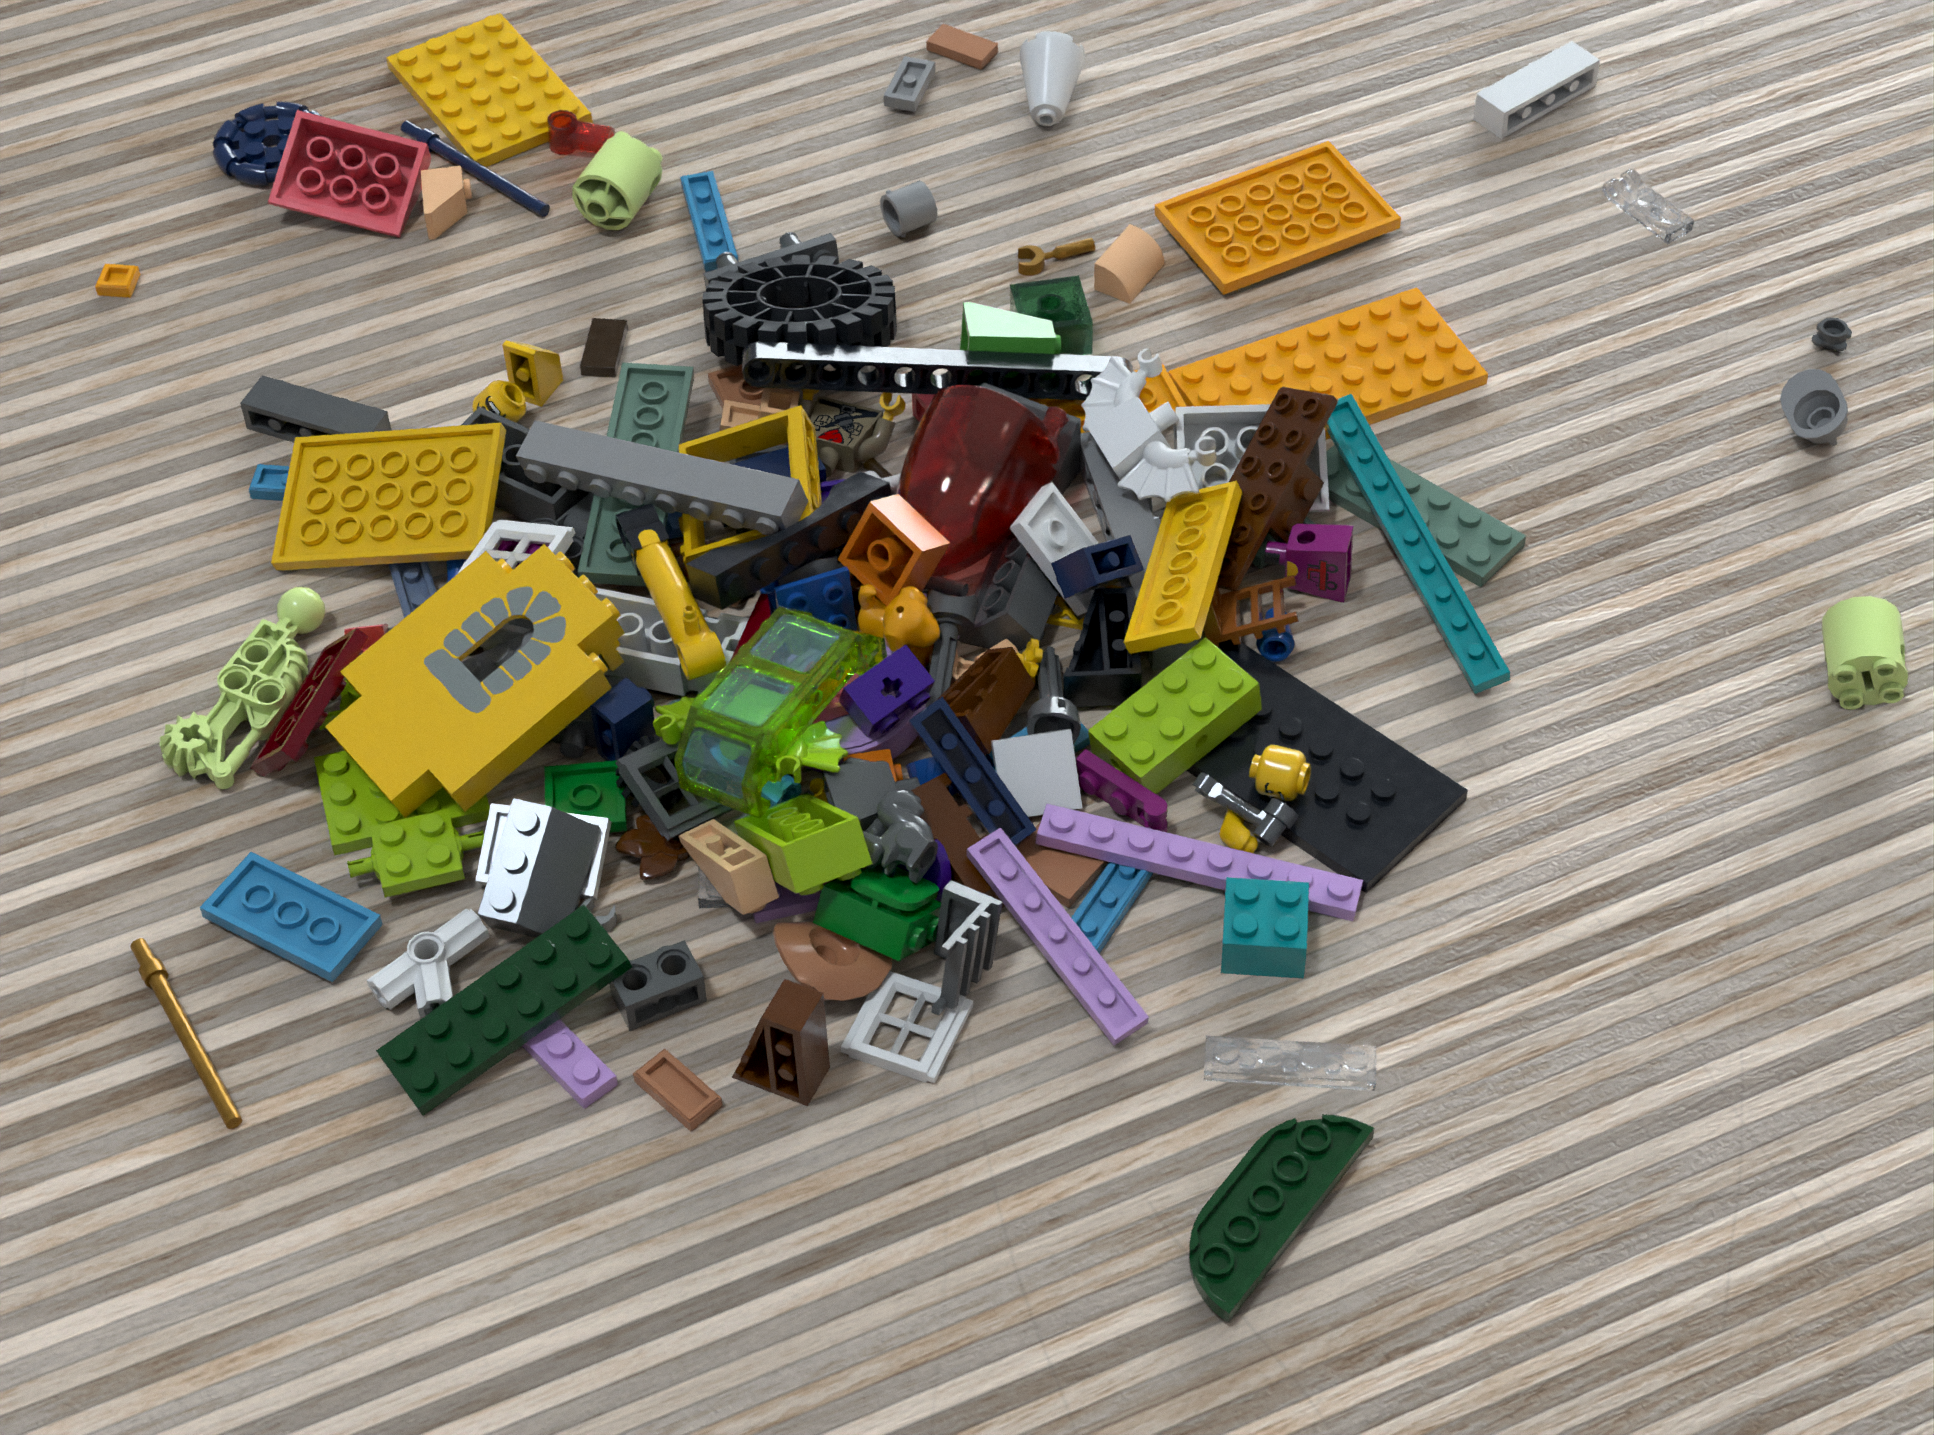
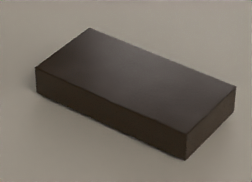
[580,318,628,377]

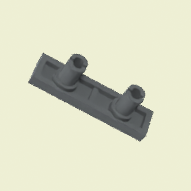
[703,232,839,288]

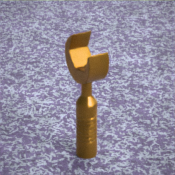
[1018,237,1095,276]

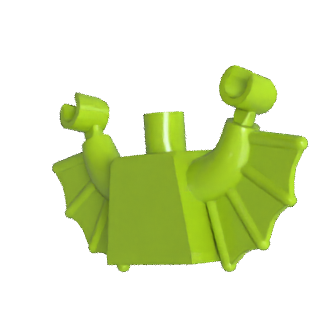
[653,686,848,783]

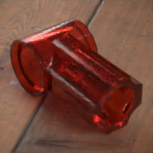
[547,110,615,155]

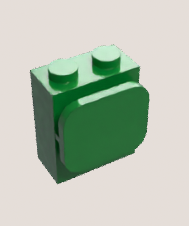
[813,863,941,961]

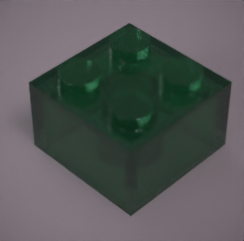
[1010,275,1093,355]

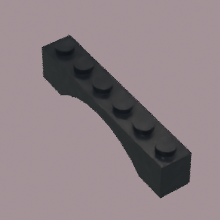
[686,471,892,610]

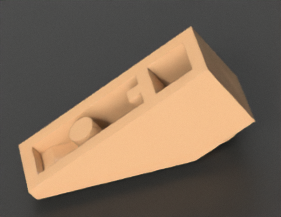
[678,819,779,915]

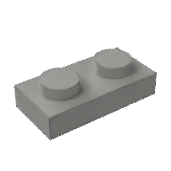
[884,56,935,112]

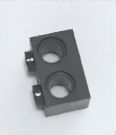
[610,940,707,1031]

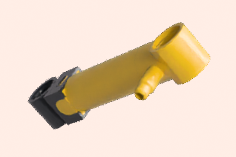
[615,503,726,681]

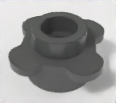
[1812,318,1852,352]

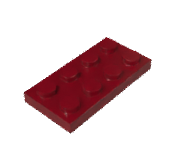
[250,628,369,777]

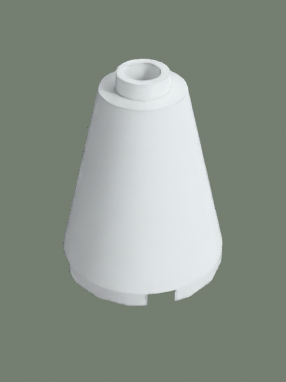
[1020,31,1085,126]

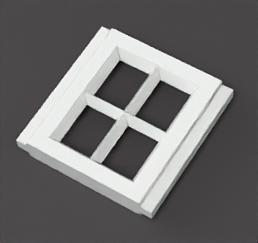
[457,519,575,574]
[841,971,973,1083]

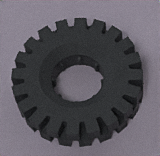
[702,255,897,370]

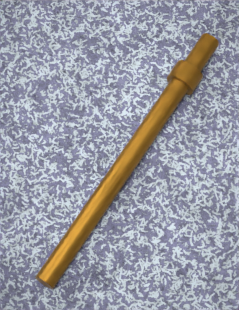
[130,938,242,1129]

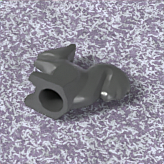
[862,789,938,884]

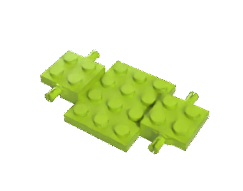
[314,680,490,898]

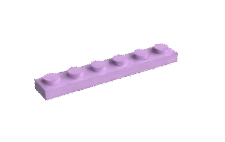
[966,828,1149,1046]

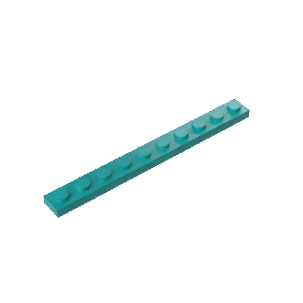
[1325,394,1510,694]

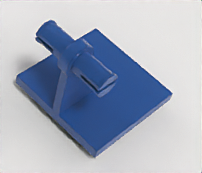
[760,566,857,653]

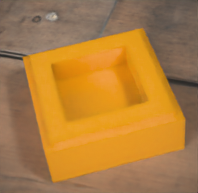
[95,264,140,298]

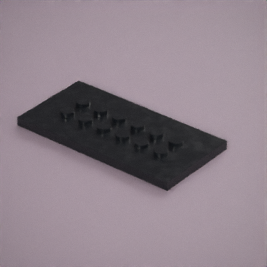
[1186,639,1468,893]

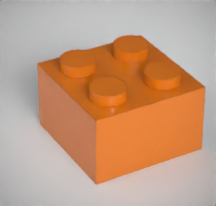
[838,494,950,607]

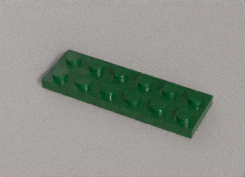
[376,904,632,1116]

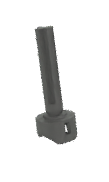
[926,589,978,707]
[1027,646,1081,745]

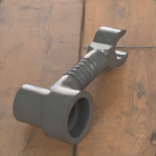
[1192,772,1299,847]

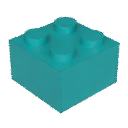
[1221,877,1309,979]

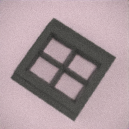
[615,733,744,841]

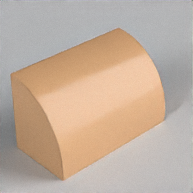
[1094,224,1165,304]

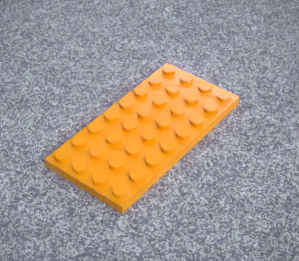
[1168,287,1488,440]

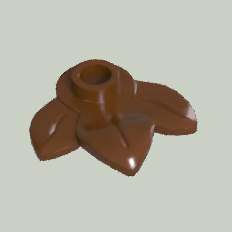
[615,815,691,880]

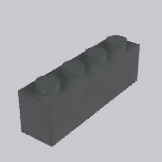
[240,375,391,443]

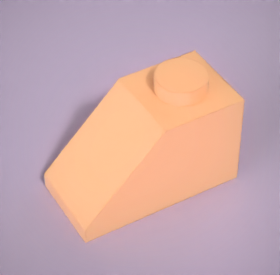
[421,166,472,240]

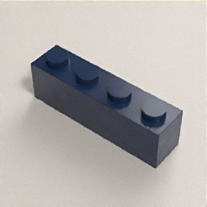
[907,697,1037,845]

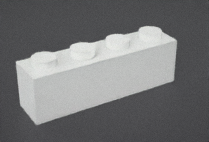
[1474,41,1600,139]

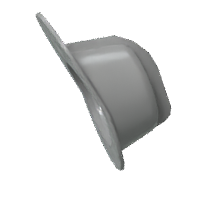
[1780,369,1848,446]

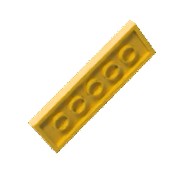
[1124,481,1242,654]

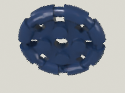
[213,102,323,186]

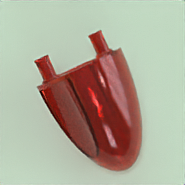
[897,385,1069,577]

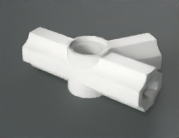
[367,909,489,1017]

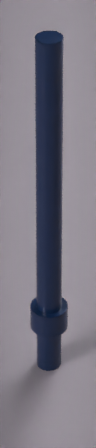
[401,120,550,217]

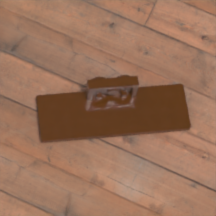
[1217,387,1338,591]

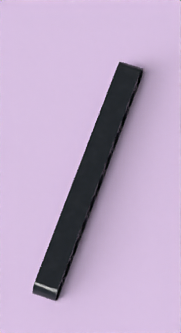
[741,342,1134,400]

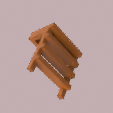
[1204,575,1299,648]

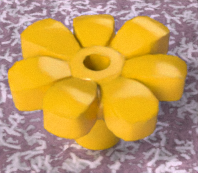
[1017,638,1043,683]

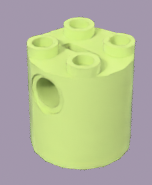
[572,131,662,230]
[1822,596,1908,710]

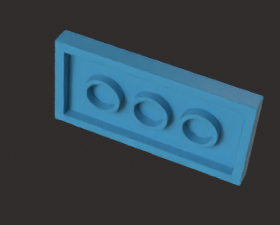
[200,852,383,982]

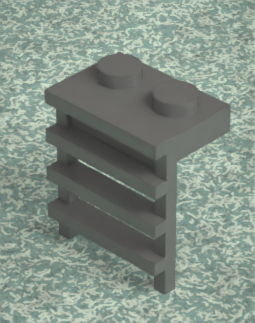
[931,880,1003,1016]

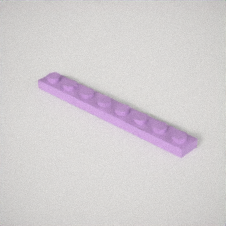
[1036,804,1363,921]

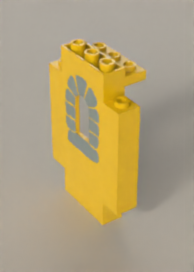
[325,544,625,818]

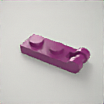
[1075,749,1168,832]

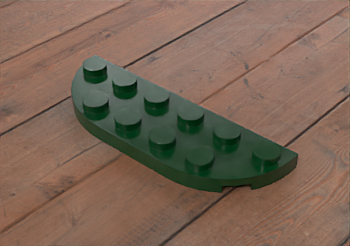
[1189,1114,1374,1323]

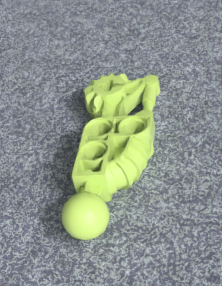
[159,587,325,789]

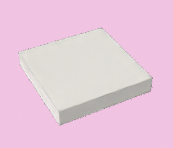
[991,729,1082,817]

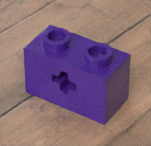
[839,644,935,737]

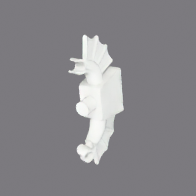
[1081,348,1217,502]

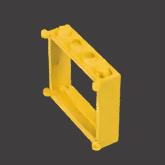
[679,405,822,565]

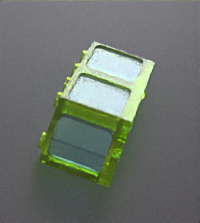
[674,606,887,819]

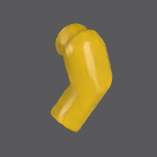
[1219,809,1258,853]

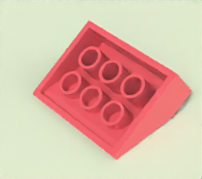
[268,110,431,238]

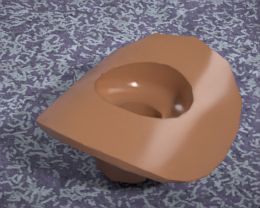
[773,922,892,1001]

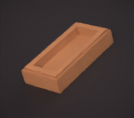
[926,24,998,70]
[633,1049,723,1132]

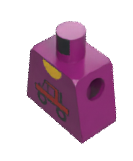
[1264,524,1354,603]

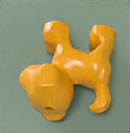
[857,584,940,668]

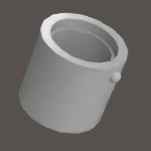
[880,180,937,238]

